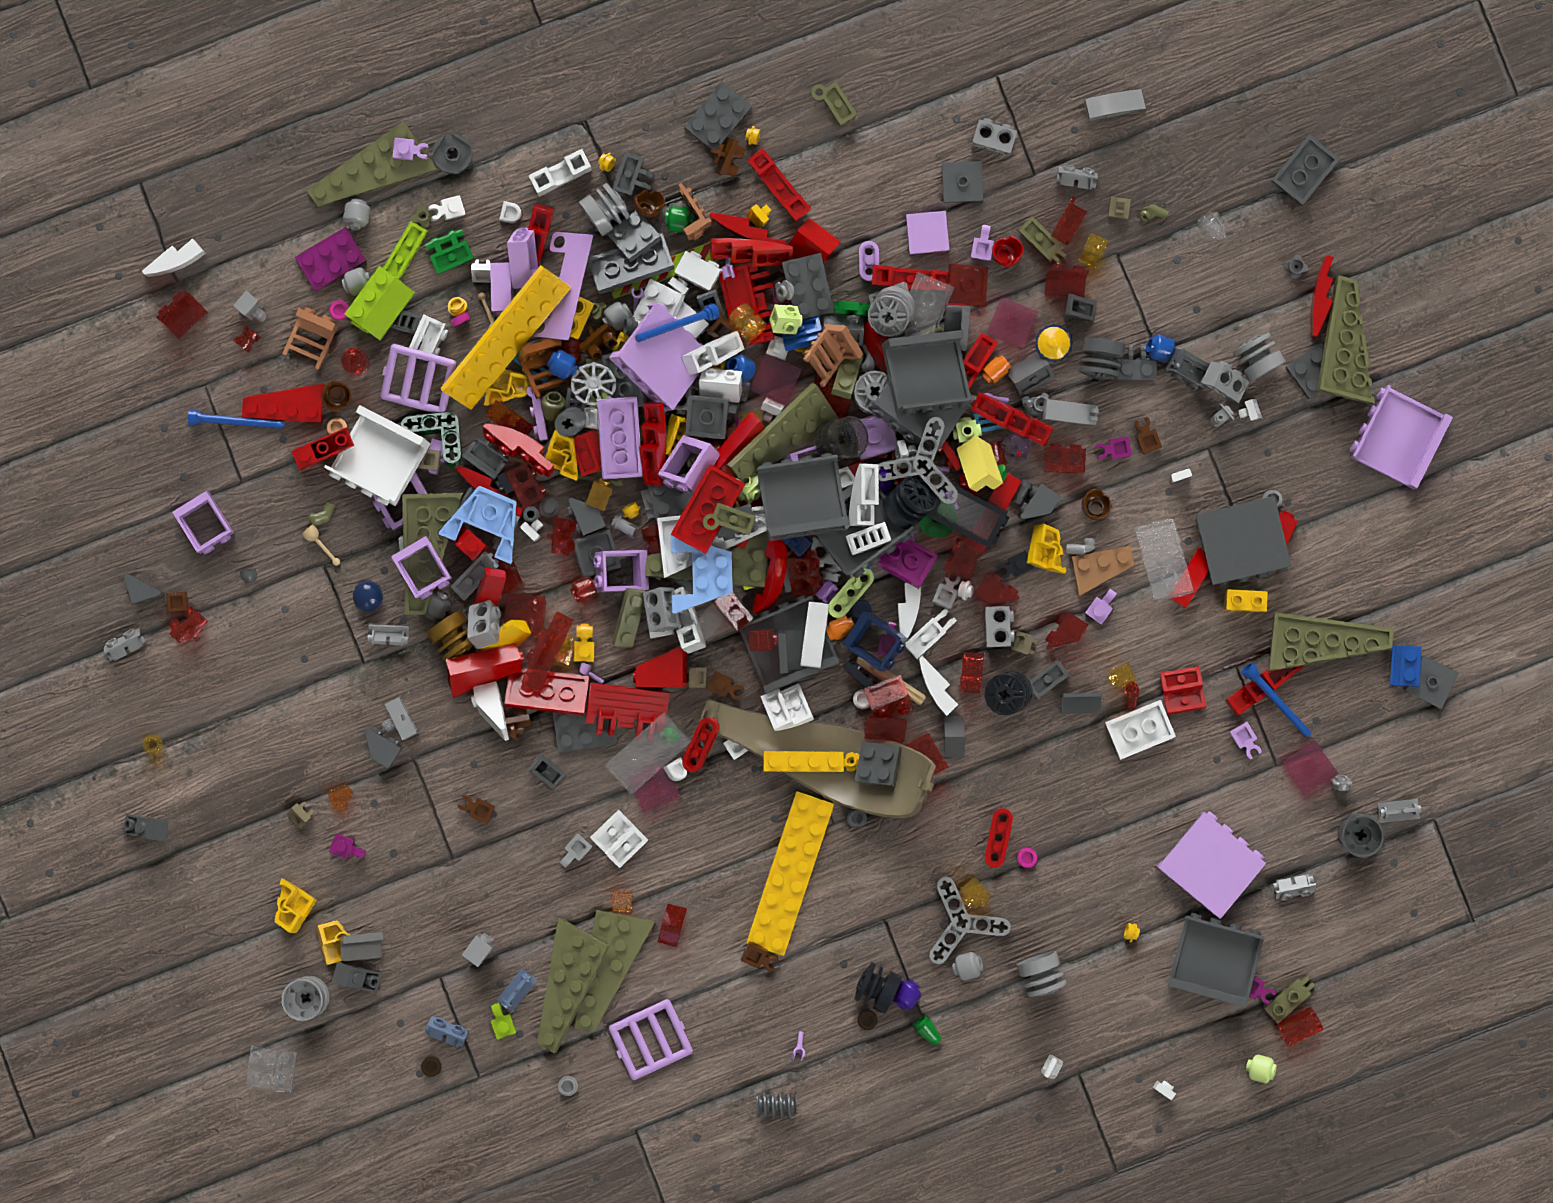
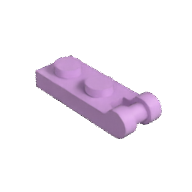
[527,386,549,442]

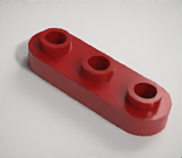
[682,717,720,772]
[984,808,1013,868]

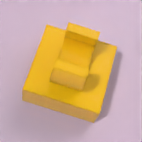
[746,204,772,229]

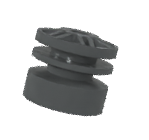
[1079,338,1125,380]
[1338,813,1384,857]

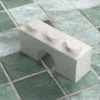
[529,149,592,197]
[674,587,707,654]

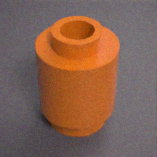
[981,355,1011,384]
[826,615,854,641]

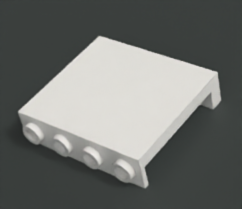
[324,405,431,506]

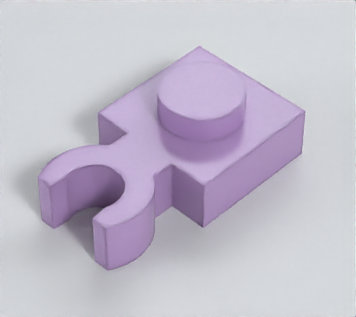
[393,138,429,161]
[1229,722,1262,759]

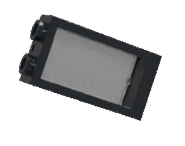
[926,480,1010,548]

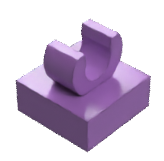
[813,579,840,604]

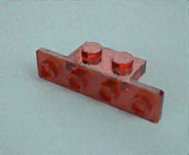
[521,612,574,691]

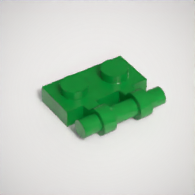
[425,229,474,275]

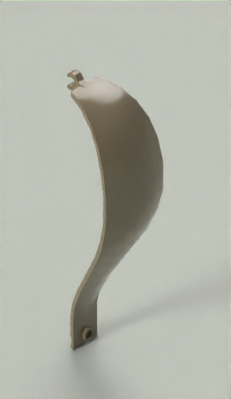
[700,699,936,818]

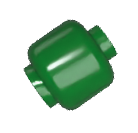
[665,206,693,233]

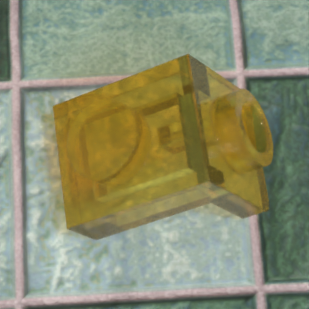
[1078,233,1109,268]
[549,634,575,668]

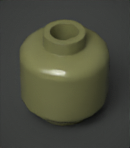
[541,391,566,422]

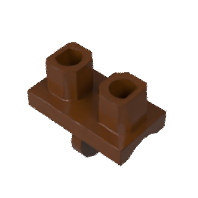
[710,139,746,176]
[579,323,618,361]
[504,708,532,741]

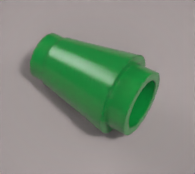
[913,1016,942,1046]

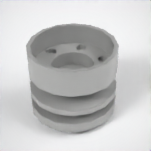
[579,183,630,237]
[868,286,915,337]
[1233,332,1286,382]
[853,371,889,415]
[1016,951,1067,997]
[281,976,330,1021]

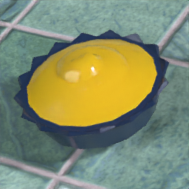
[1034,324,1074,363]

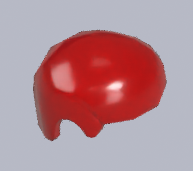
[991,236,1024,267]

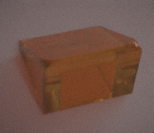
[612,891,633,912]

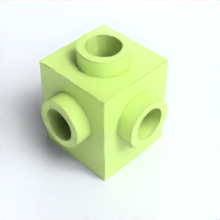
[769,304,802,335]
[952,417,982,445]
[736,473,761,504]

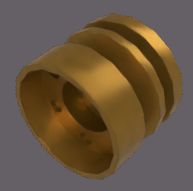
[426,610,473,662]

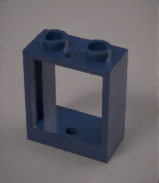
[843,611,908,671]

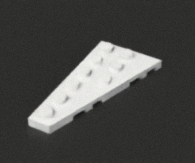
[657,506,767,578]

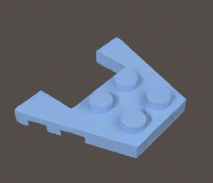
[438,486,516,564]
[670,535,733,613]

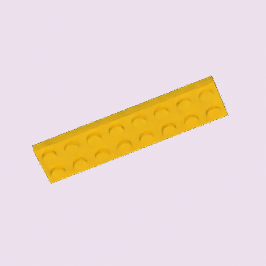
[441,265,571,410]
[746,791,834,956]

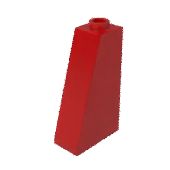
[714,412,765,478]
[446,643,524,697]

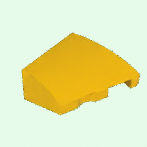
[484,369,529,406]
[545,429,578,481]
[1027,524,1066,574]
[480,620,532,650]
[275,879,317,934]
[316,920,350,966]

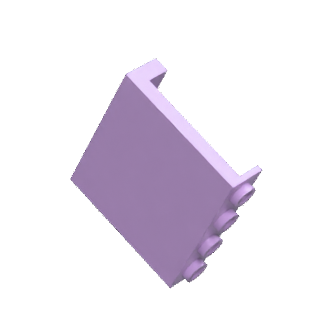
[609,302,703,411]
[1350,385,1453,490]
[1156,811,1266,919]

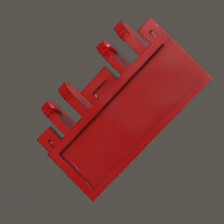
[719,263,775,347]
[585,683,670,741]

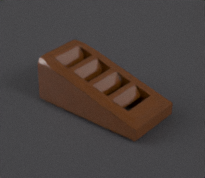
[707,314,751,354]

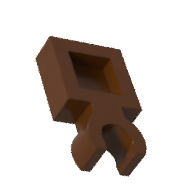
[1134,417,1162,454]
[707,671,744,700]
[457,795,496,825]
[741,941,779,971]

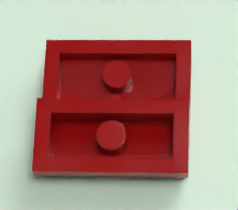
[1160,666,1207,715]

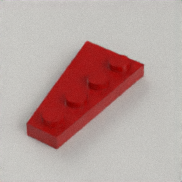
[241,383,325,423]

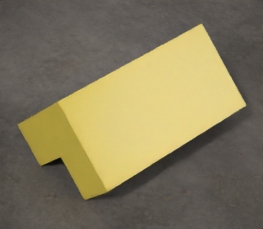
[957,436,1003,492]

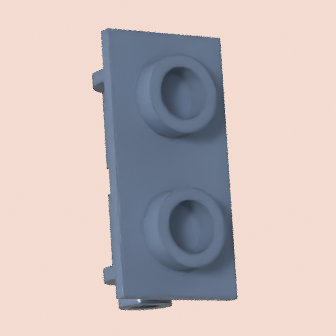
[497,968,538,1012]
[425,1016,469,1048]

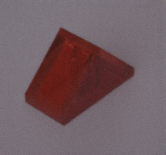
[657,903,687,947]

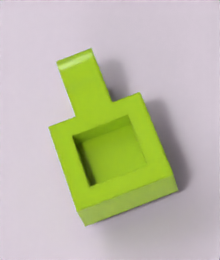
[491,1002,517,1040]

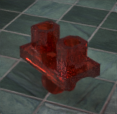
[546,517,576,556]
[168,607,208,643]

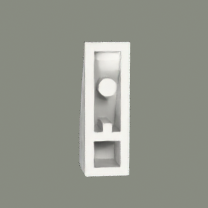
[471,681,509,741]

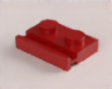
[574,429,602,477]

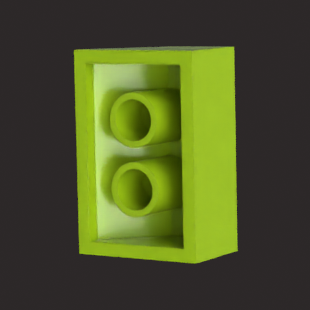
[344,266,415,341]

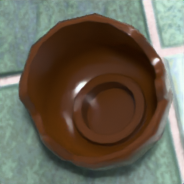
[633,190,666,218]
[321,380,352,412]
[1081,488,1112,520]

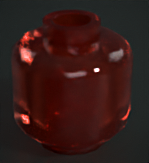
[570,575,599,605]

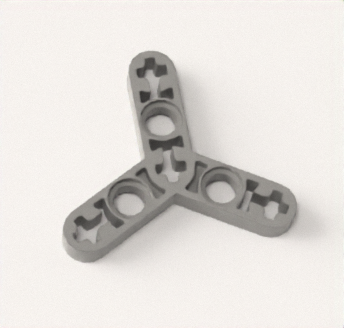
[877,417,958,504]
[929,877,1011,964]

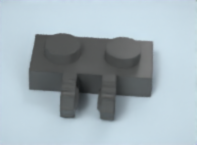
[613,152,655,197]
[1116,344,1157,381]

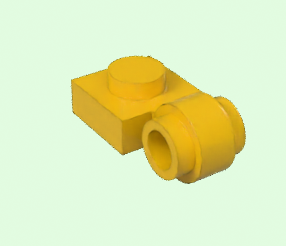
[574,624,594,662]

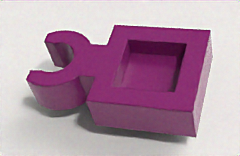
[1095,436,1132,460]
[1249,976,1276,1004]

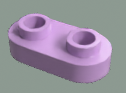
[859,241,879,282]

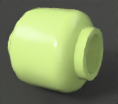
[1246,1055,1277,1083]

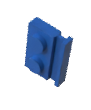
[782,315,822,351]
[1390,645,1422,687]

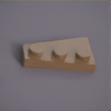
[1071,546,1134,596]

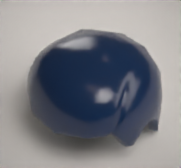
[353,580,383,612]

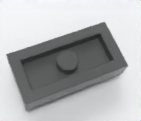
[1029,659,1069,699]

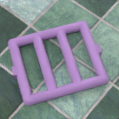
[380,344,456,413]
[609,999,693,1080]

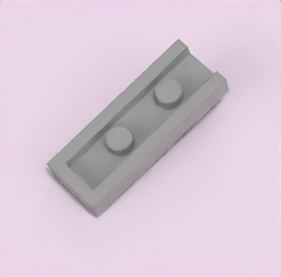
[1043,399,1099,426]
[451,551,499,601]

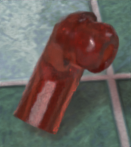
[1125,681,1140,710]

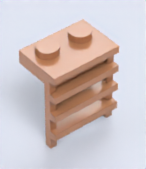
[678,183,712,241]
[282,307,339,370]
[803,324,863,387]

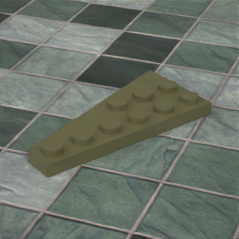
[402,493,463,615]
[645,530,768,588]
[537,918,610,1053]

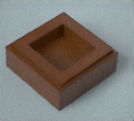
[166,591,189,613]

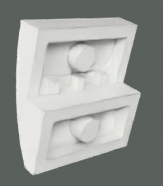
[761,683,814,731]
[590,809,648,868]

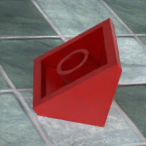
[788,218,841,265]

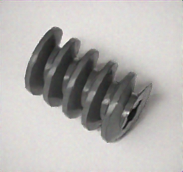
[555,407,586,437]
[756,1092,797,1119]

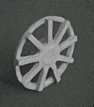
[571,362,616,406]

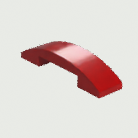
[747,148,812,221]
[871,265,952,292]
[752,539,787,613]

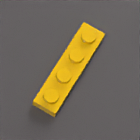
[763,751,844,772]

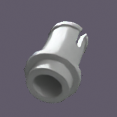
[610,515,637,537]

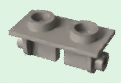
[1056,165,1098,190]
[1210,404,1235,427]
[368,624,409,646]
[104,628,146,661]
[1378,799,1421,823]
[1273,874,1316,901]

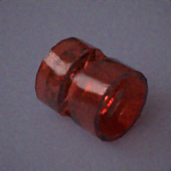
[341,348,370,376]
[641,524,661,555]

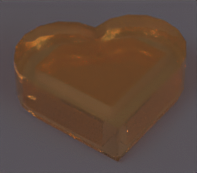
[327,785,353,810]

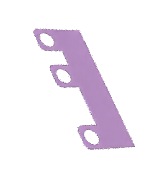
[532,232,593,340]

